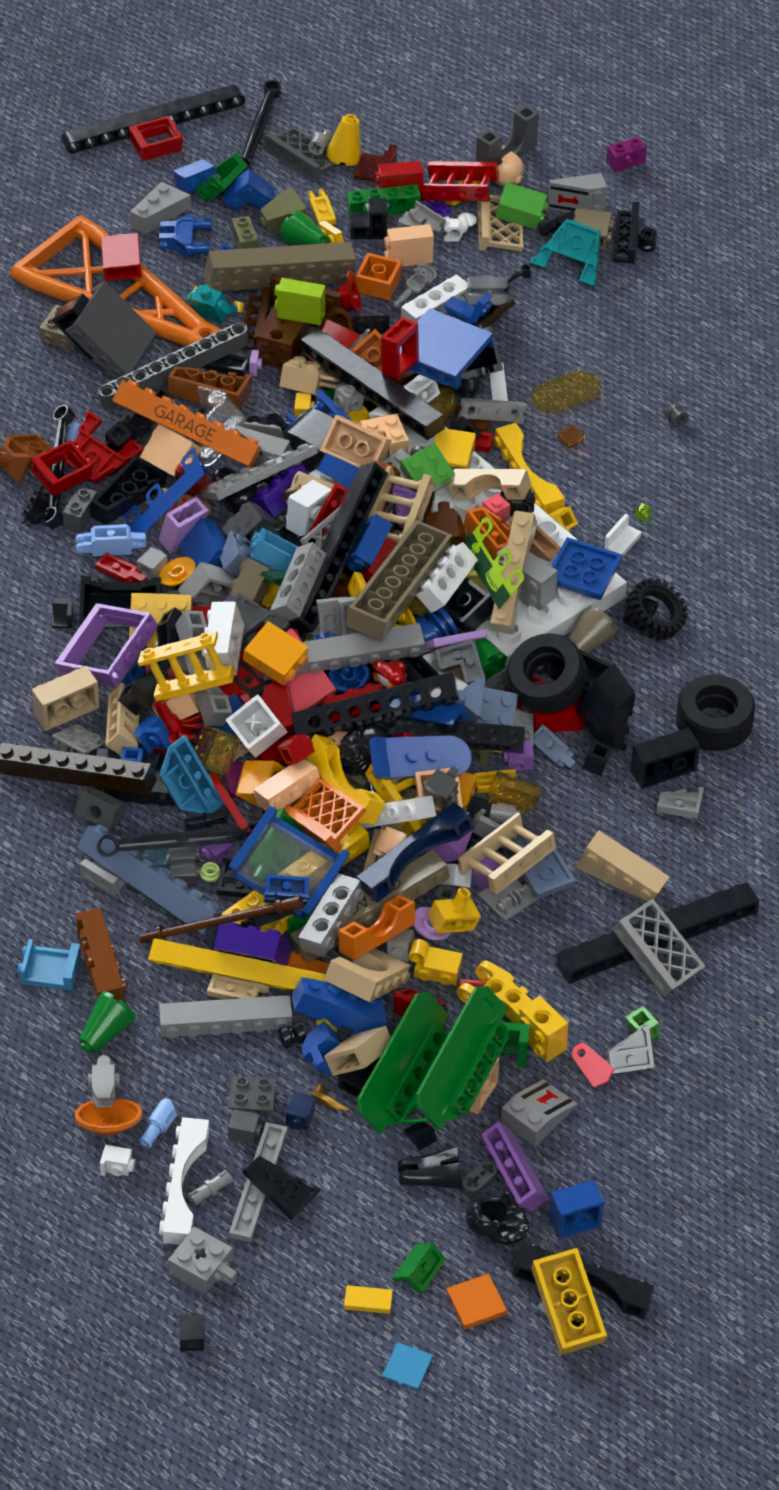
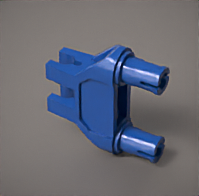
[159,215,212,257]

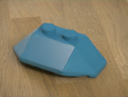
[159,735,224,814]

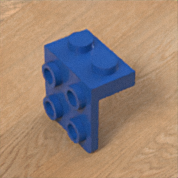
[443,292,493,324]

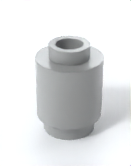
[490,802,521,824]

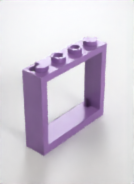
[55,603,158,687]

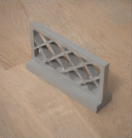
[611,898,705,997]

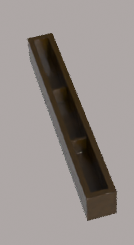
[0,743,157,796]

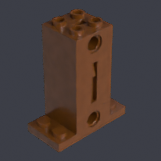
[256,274,342,370]

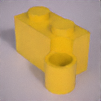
[408,939,463,986]

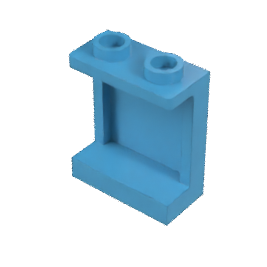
[17,938,81,991]

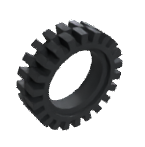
[625,578,688,640]

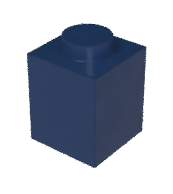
[286,1092,315,1130]

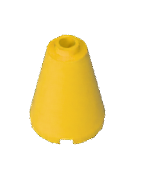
[326,114,361,166]

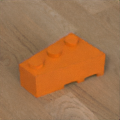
[463,506,511,561]

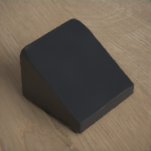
[404,1122,437,1150]

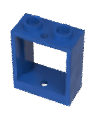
[346,514,393,572]

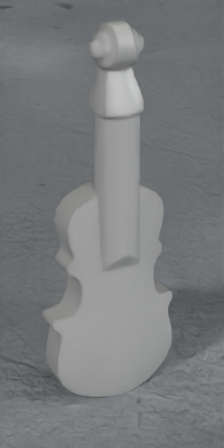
[393,263,437,308]

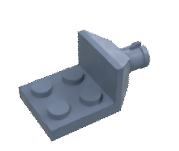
[455,677,517,726]
[514,837,576,900]

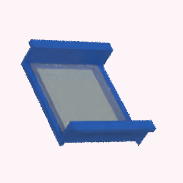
[229,805,350,920]

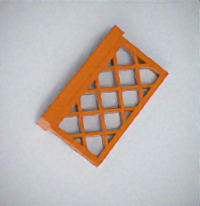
[284,777,367,853]

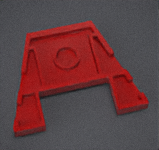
[65,411,144,484]

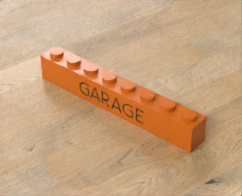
[112,379,262,468]

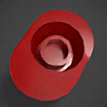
[337,270,362,313]

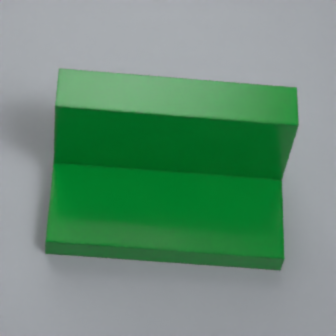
[392,1243,446,1293]

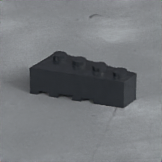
[90,455,167,525]

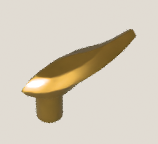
[310,1083,349,1111]

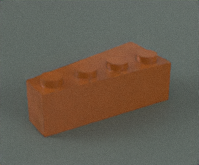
[75,908,127,1001]

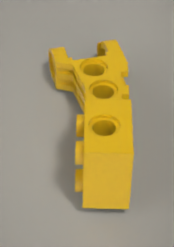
[456,961,568,1062]

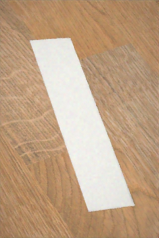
[490,363,508,401]

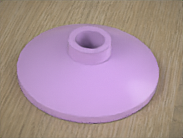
[413,907,451,941]

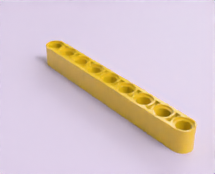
[148,939,326,992]

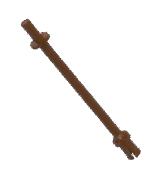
[139,895,304,943]

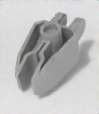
[88,1055,120,1108]

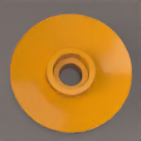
[159,557,196,587]

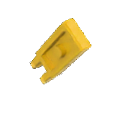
[308,189,336,227]

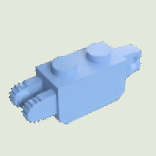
[76,524,146,557]

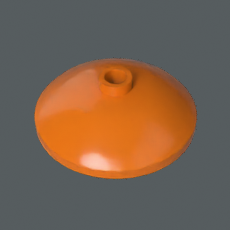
[75,1098,142,1136]

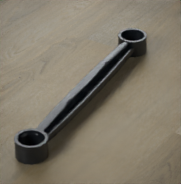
[239,80,281,176]
[41,404,75,529]
[97,822,264,857]

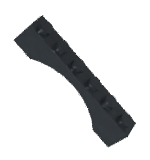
[118,607,182,715]
[513,1243,654,1320]

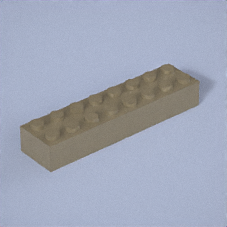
[204,242,356,291]
[345,520,452,641]

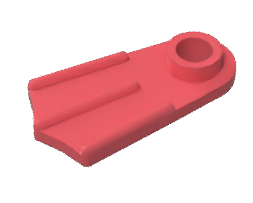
[572,1043,615,1088]

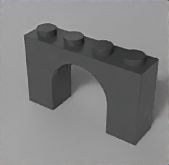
[476,105,539,165]

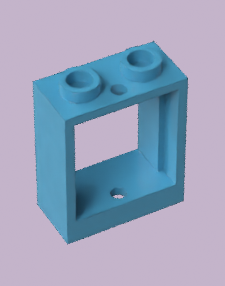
[249,528,298,572]

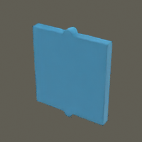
[382,1342,433,1390]

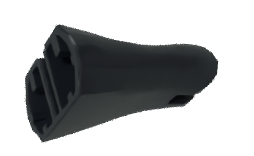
[397,1147,462,1189]

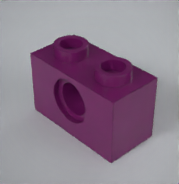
[606,137,647,173]

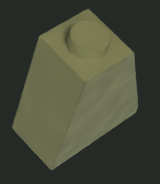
[258,187,307,233]

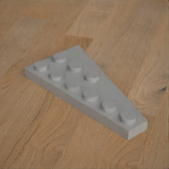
[194,443,318,500]

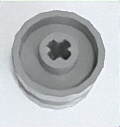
[467,275,508,305]

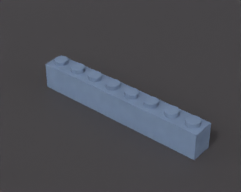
[77,824,223,935]

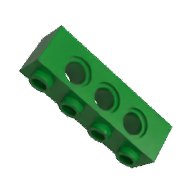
[347,184,421,219]

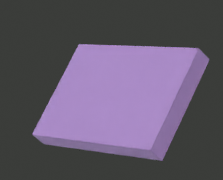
[424,629,487,653]

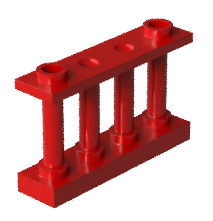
[418,161,500,202]

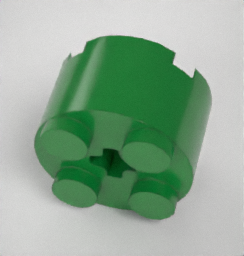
[475,638,507,680]

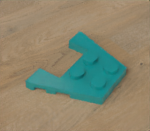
[530,219,601,288]

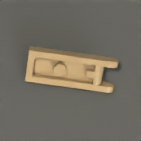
[207,974,269,999]

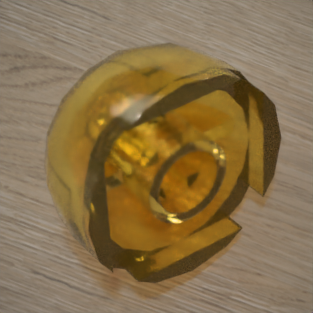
[428,387,457,421]

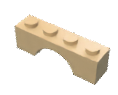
[448,469,531,500]

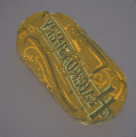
[531,370,601,413]

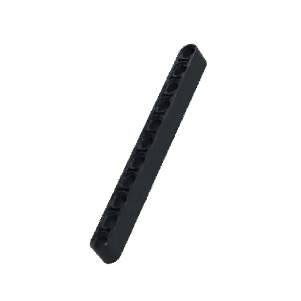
[61,85,245,154]

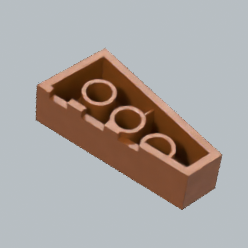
[168,366,252,414]

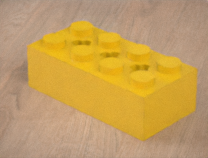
[531,1248,607,1355]

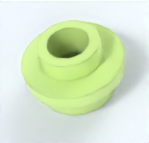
[200,862,221,882]

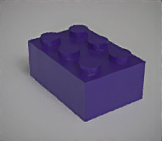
[214,922,293,966]

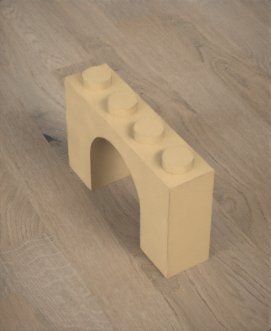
[324,949,410,1002]

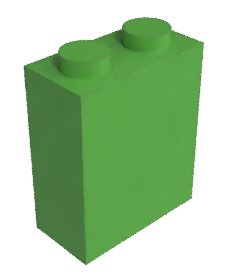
[495,182,548,230]

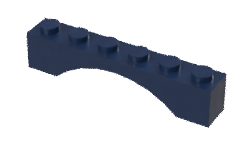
[357,802,475,903]

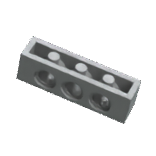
[270,542,326,621]
[298,873,364,957]

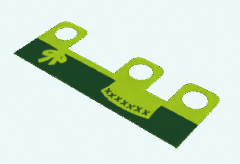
[464,517,524,609]

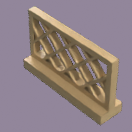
[477,195,524,251]

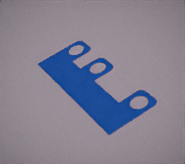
[124,449,204,533]

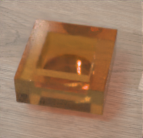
[558,424,585,449]

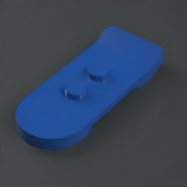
[369,736,472,780]

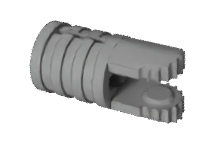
[308,130,332,155]

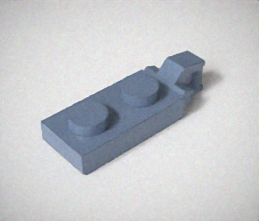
[534,724,579,771]

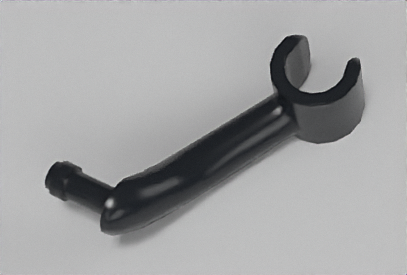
[503,264,531,292]

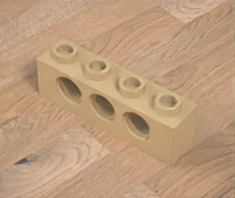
[105,682,140,756]

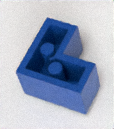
[223,169,275,211]

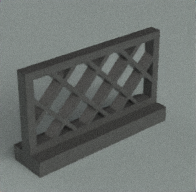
[263,126,342,183]

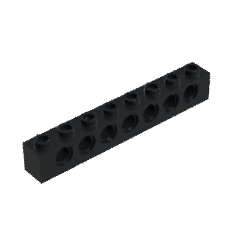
[291,672,460,740]
[358,716,525,754]

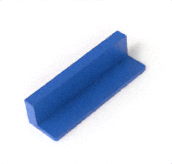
[391,695,468,726]

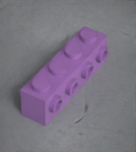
[481,1121,549,1212]

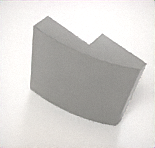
[316,597,361,636]

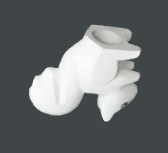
[440,213,477,241]

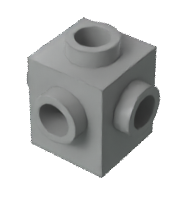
[333,385,364,414]

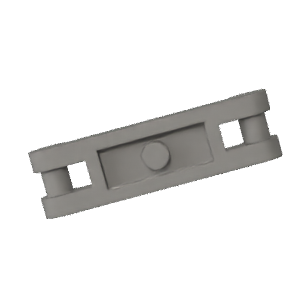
[458,398,527,424]

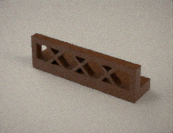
[241,287,271,350]

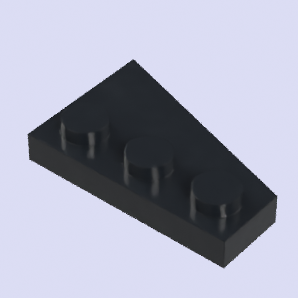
[242,1156,321,1220]

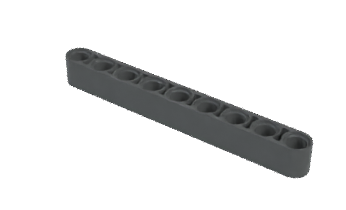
[98,323,249,409]

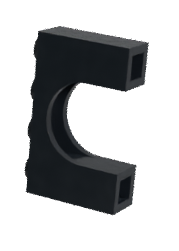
[96,748,174,806]

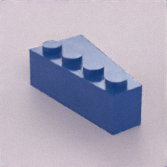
[292,977,388,1034]

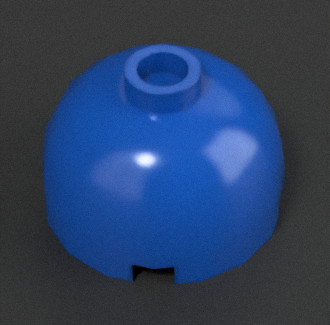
[328,664,370,695]

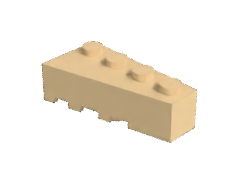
[576,831,669,902]

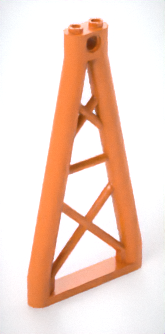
[10,215,221,347]

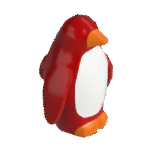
[373,660,407,688]

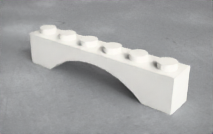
[159,1117,209,1245]

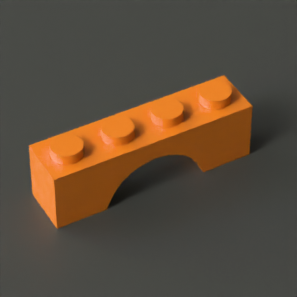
[338,894,416,960]

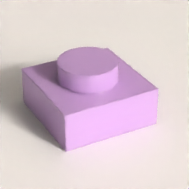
[249,350,263,376]

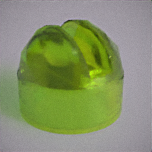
[635,503,653,520]

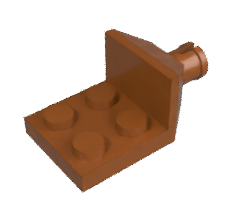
[0,434,53,483]

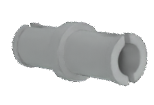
[187,1170,233,1206]

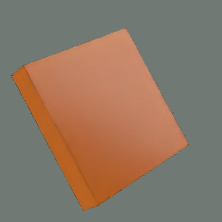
[446,1273,507,1330]

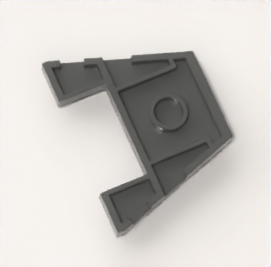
[228,593,291,640]

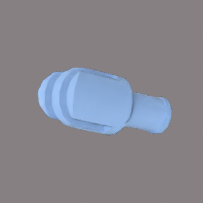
[139,1099,177,1148]

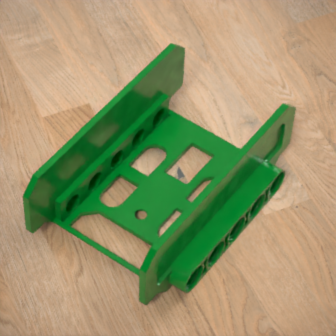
[357,986,509,1133]

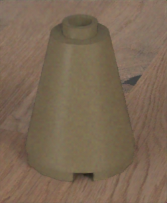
[569,606,617,653]

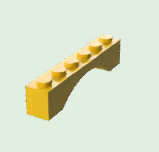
[493,423,565,514]
[306,734,386,825]

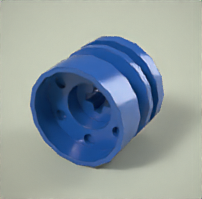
[415,607,459,654]

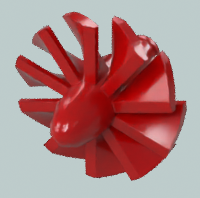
[153,699,204,754]

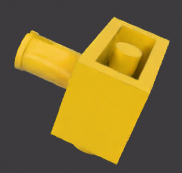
[427,887,481,934]

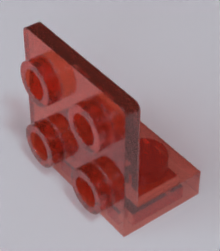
[354,144,397,182]

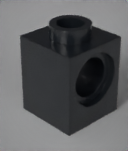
[179,1313,204,1351]

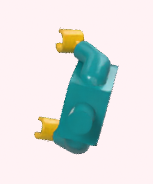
[186,285,245,324]

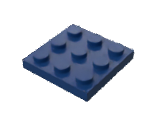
[551,537,622,600]

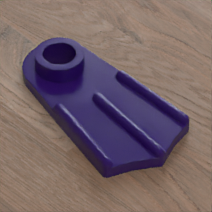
[422,200,452,217]

